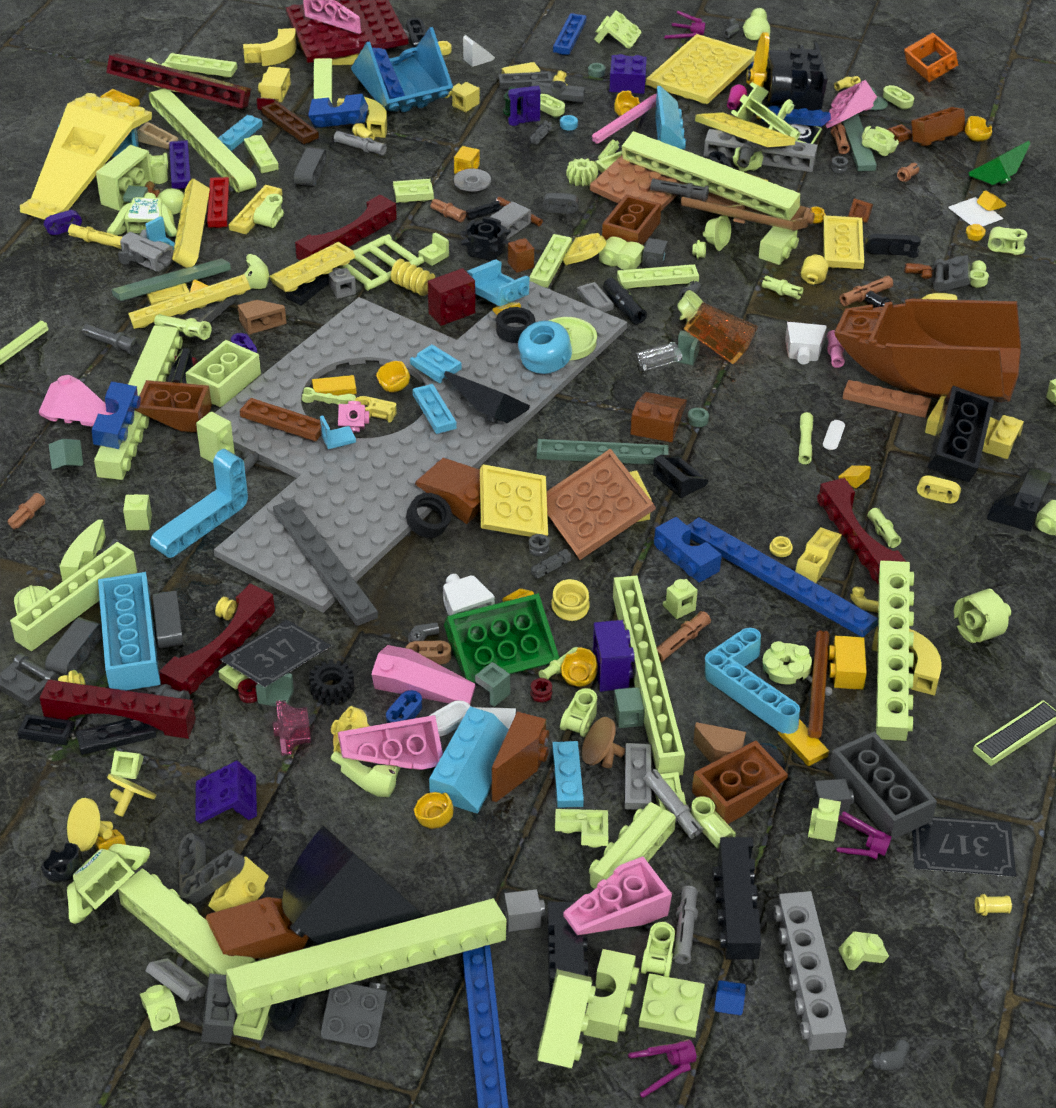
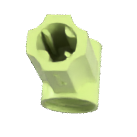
[690,797,736,849]

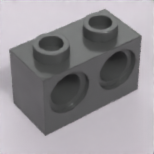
[201,973,235,1044]

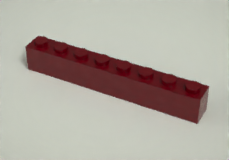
[106,54,251,108]

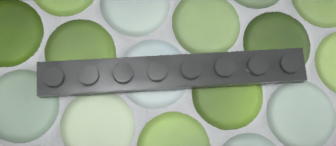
[273,499,378,626]

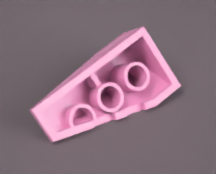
[303,0,361,34]
[39,375,114,427]
[338,715,443,770]

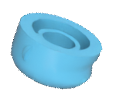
[518,321,572,374]

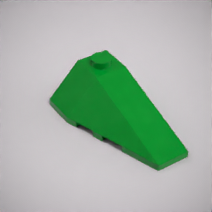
[968,141,1030,185]

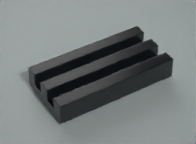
[17,714,75,746]

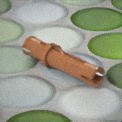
[831,122,850,154]
[839,276,893,306]
[657,611,711,663]

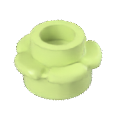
[693,240,706,259]

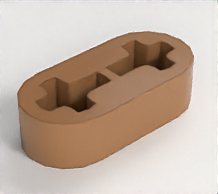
[406,641,451,665]

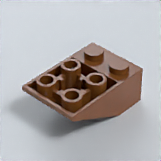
[206,897,309,959]

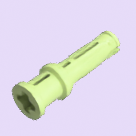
[154,314,211,340]

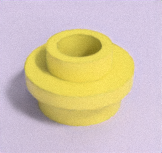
[769,536,793,557]

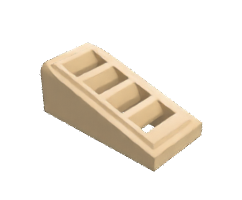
[137,122,178,149]

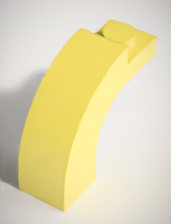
[243,28,296,66]
[337,97,387,138]
[872,627,941,696]

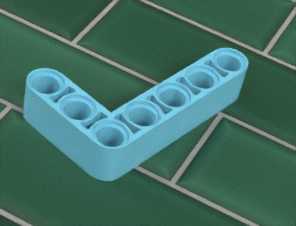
[150,449,248,558]
[704,628,800,734]

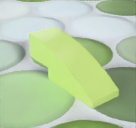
[314,58,333,103]
[60,520,106,581]

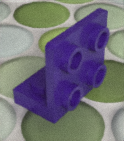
[195,760,257,824]

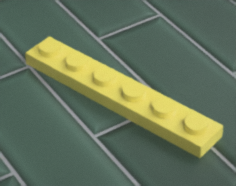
[128,274,250,329]

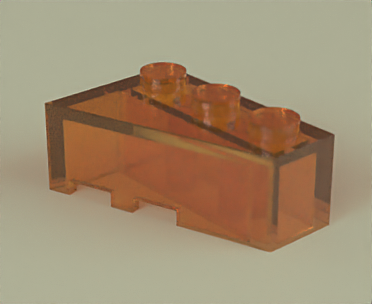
[684,302,758,365]

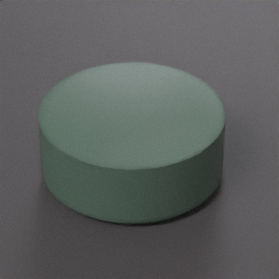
[588,63,606,78]
[687,408,709,427]

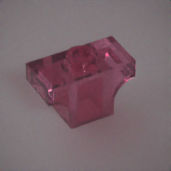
[273,700,311,756]

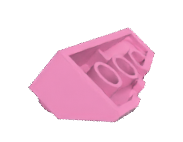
[826,80,877,128]
[371,645,476,705]
[563,856,672,935]

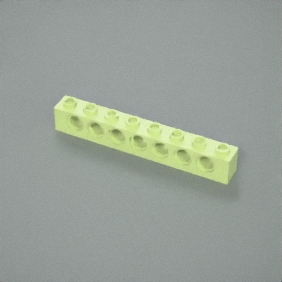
[876,561,914,741]

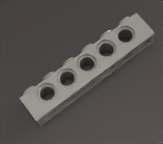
[704,129,818,172]
[773,891,847,1051]

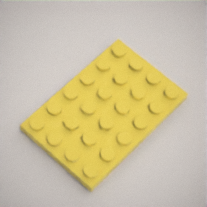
[646,34,755,104]

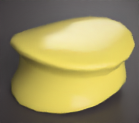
[552,579,590,621]

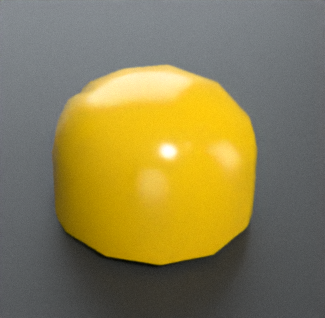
[614,91,640,117]
[965,116,992,142]
[376,361,410,393]
[561,647,598,687]
[414,792,454,829]

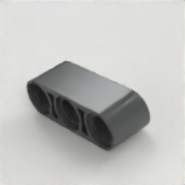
[294,147,327,186]
[153,590,183,648]
[45,617,103,676]

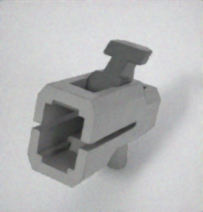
[118,230,173,272]

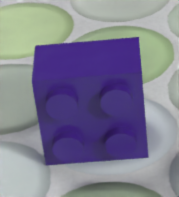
[609,54,647,94]
[592,620,635,692]

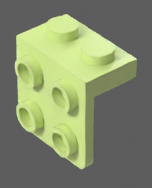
[594,10,641,49]

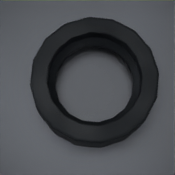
[496,307,535,343]
[406,493,452,538]

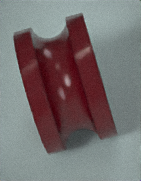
[530,678,553,703]
[238,679,257,703]

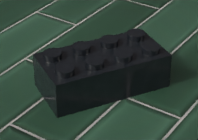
[927,386,994,482]

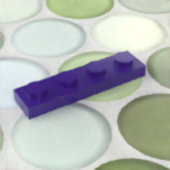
[169,140,191,189]

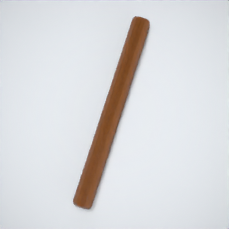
[808,630,829,739]

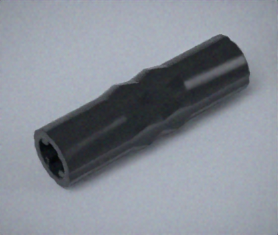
[603,277,647,324]

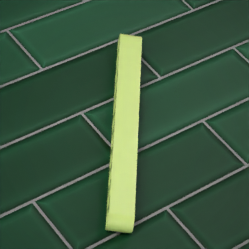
[149,88,256,193]

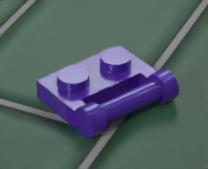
[508,86,541,126]

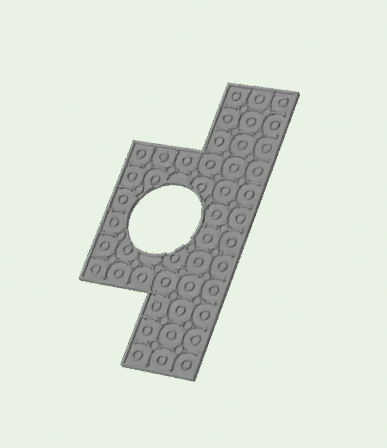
[214,281,627,613]

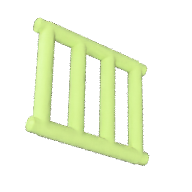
[335,234,424,291]

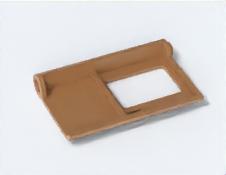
[681,192,815,231]

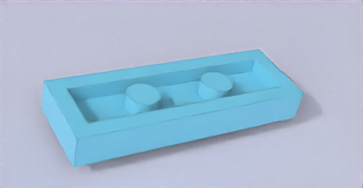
[218,115,263,151]
[413,384,457,434]
[552,741,584,808]

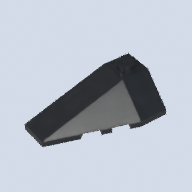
[444,371,530,424]
[987,468,1052,532]

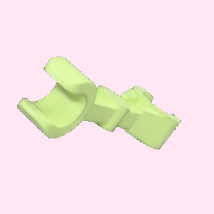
[302,387,356,405]

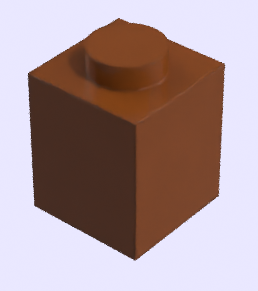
[508,238,534,273]

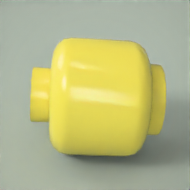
[801,255,829,285]

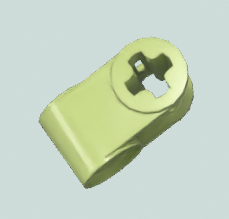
[149,153,169,184]
[253,194,284,228]
[988,227,1027,255]
[560,688,597,737]
[641,922,675,977]

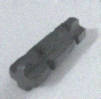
[529,120,552,145]
[531,549,572,579]

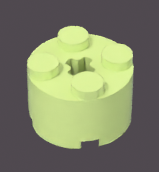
[954,589,1011,643]

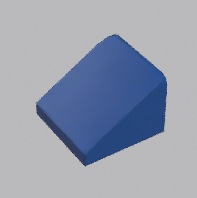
[714,980,746,1015]

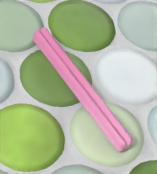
[592,94,656,144]

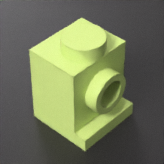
[663,579,698,619]
[808,798,841,842]

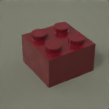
[428,268,475,326]

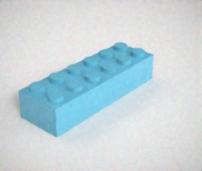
[98,572,160,691]

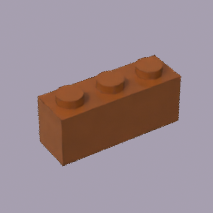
[911,107,965,146]

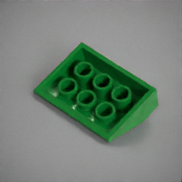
[444,593,559,683]

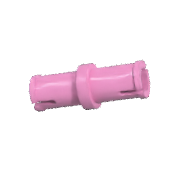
[827,330,845,368]

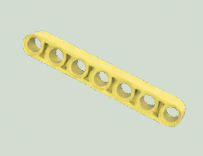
[172,178,210,268]

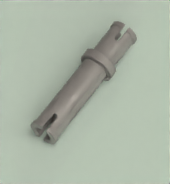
[334,131,387,155]
[643,769,704,839]
[673,886,698,964]

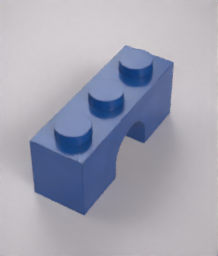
[308,94,368,128]
[92,381,141,449]
[654,517,722,583]

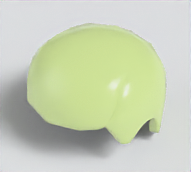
[157,188,184,214]

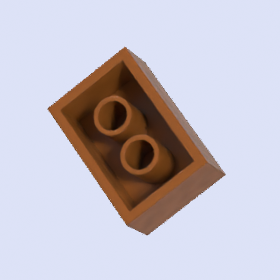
[602,194,661,245]

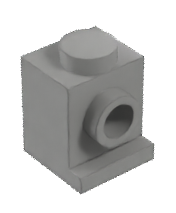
[328,268,356,298]

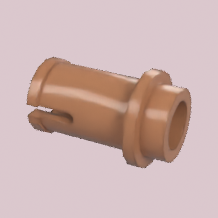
[897,163,919,182]

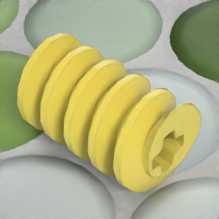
[391,259,435,296]

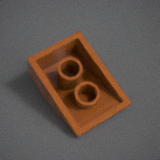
[135,380,212,432]
[630,392,687,442]
[415,458,481,524]
[492,712,549,802]
[692,740,788,824]

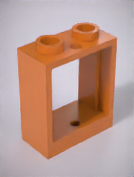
[904,33,958,82]

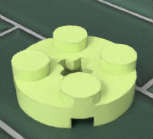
[862,126,899,156]
[763,641,812,684]

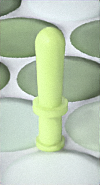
[539,647,578,680]

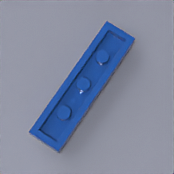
[553,13,586,55]
[372,48,405,99]
[762,106,831,127]

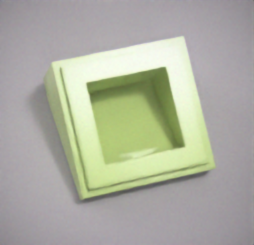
[111,751,144,780]

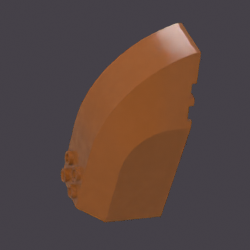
[834,299,1021,402]

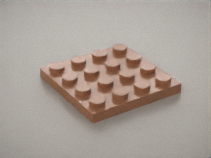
[590,155,687,211]
[546,448,656,560]

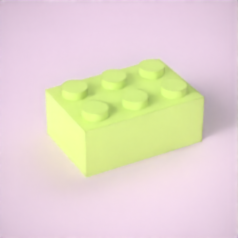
[96,145,153,211]
[185,340,261,407]

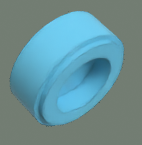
[560,115,578,131]

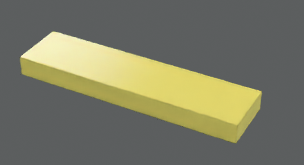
[229,185,282,234]

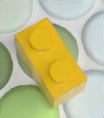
[828,636,866,690]

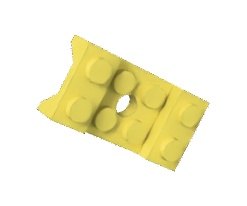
[925,396,1024,459]

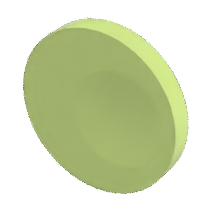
[545,317,597,361]

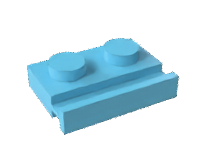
[410,344,462,383]

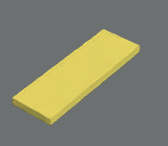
[695,112,795,147]

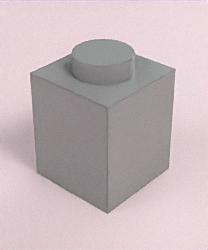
[504,889,546,932]

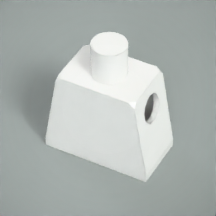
[785,322,826,364]
[443,574,495,615]

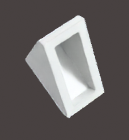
[463,35,495,67]

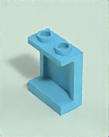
[467,259,530,306]

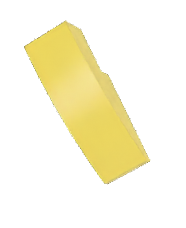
[795,527,842,583]

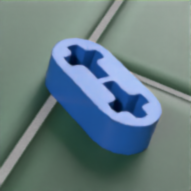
[386,690,422,723]

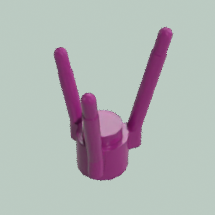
[664,11,706,39]
[836,812,892,859]
[628,1039,697,1098]

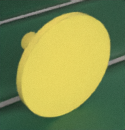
[107,774,157,817]
[67,798,113,852]

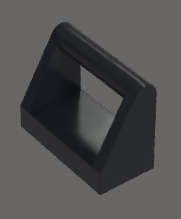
[167,348,194,383]
[653,455,708,498]

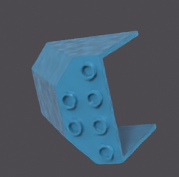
[351,27,453,112]

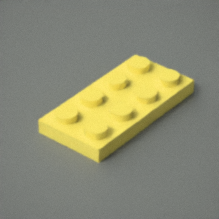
[823,215,864,269]
[269,242,355,292]

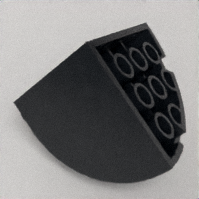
[282,826,425,945]

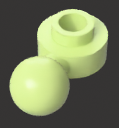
[970,260,989,288]

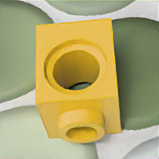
[454,146,480,174]

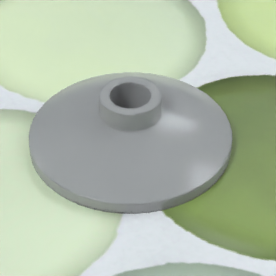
[454,169,491,192]

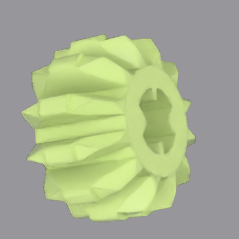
[566,158,598,187]

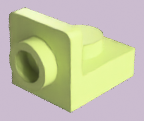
[418,233,449,266]

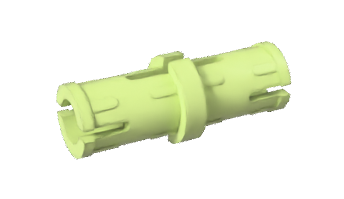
[762,276,803,300]
[867,508,901,548]

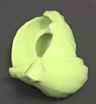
[742,8,770,41]

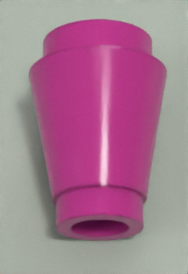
[727,85,747,110]

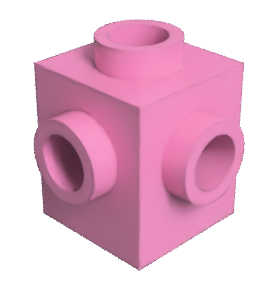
[338,401,369,433]

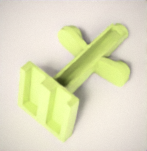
[731,82,801,141]

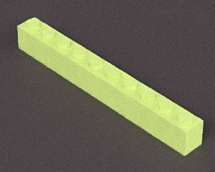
[622,131,800,220]
[94,326,182,480]
[613,576,685,775]
[226,898,506,1014]

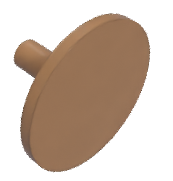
[582,717,625,768]

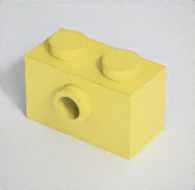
[208,857,269,912]

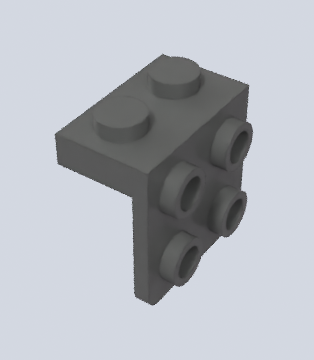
[321,981,392,1048]

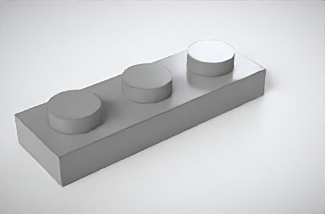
[625,743,651,810]

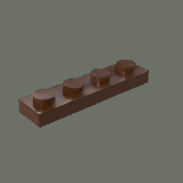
[262,101,319,144]

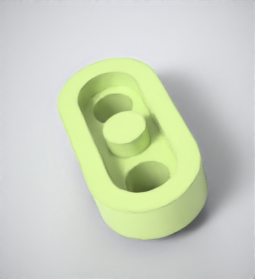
[883,85,914,110]
[540,94,565,117]

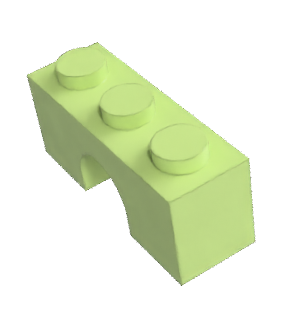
[584,949,639,1042]

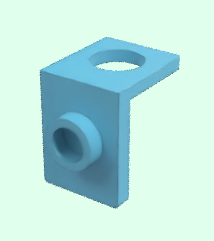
[145,216,175,250]
[320,416,356,449]

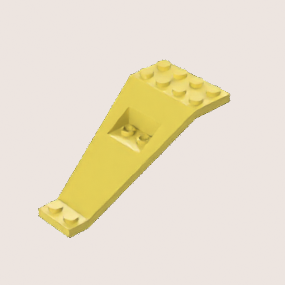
[20,93,152,220]

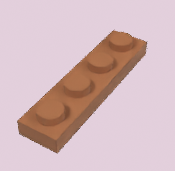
[843,380,931,418]

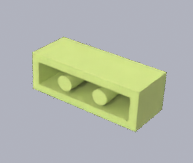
[537,969,596,1068]

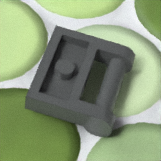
[934,255,971,292]
[0,653,60,708]

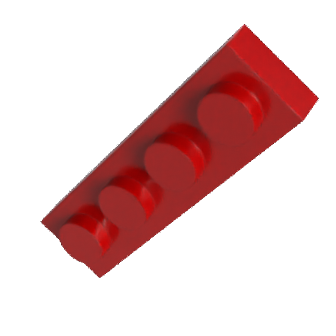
[207,177,230,228]

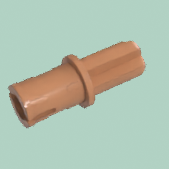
[430,199,466,223]
[8,493,45,529]

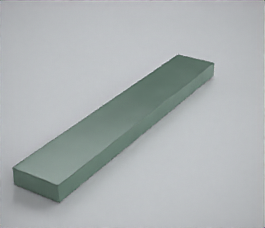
[841,113,877,171]
[112,258,231,301]
[537,439,668,465]

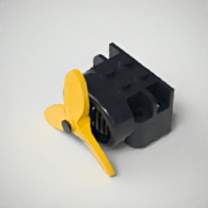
[746,32,828,119]

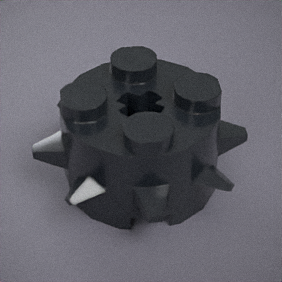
[460,217,511,261]

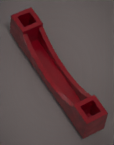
[295,194,397,261]
[817,478,906,585]
[159,583,275,694]
[39,679,196,739]

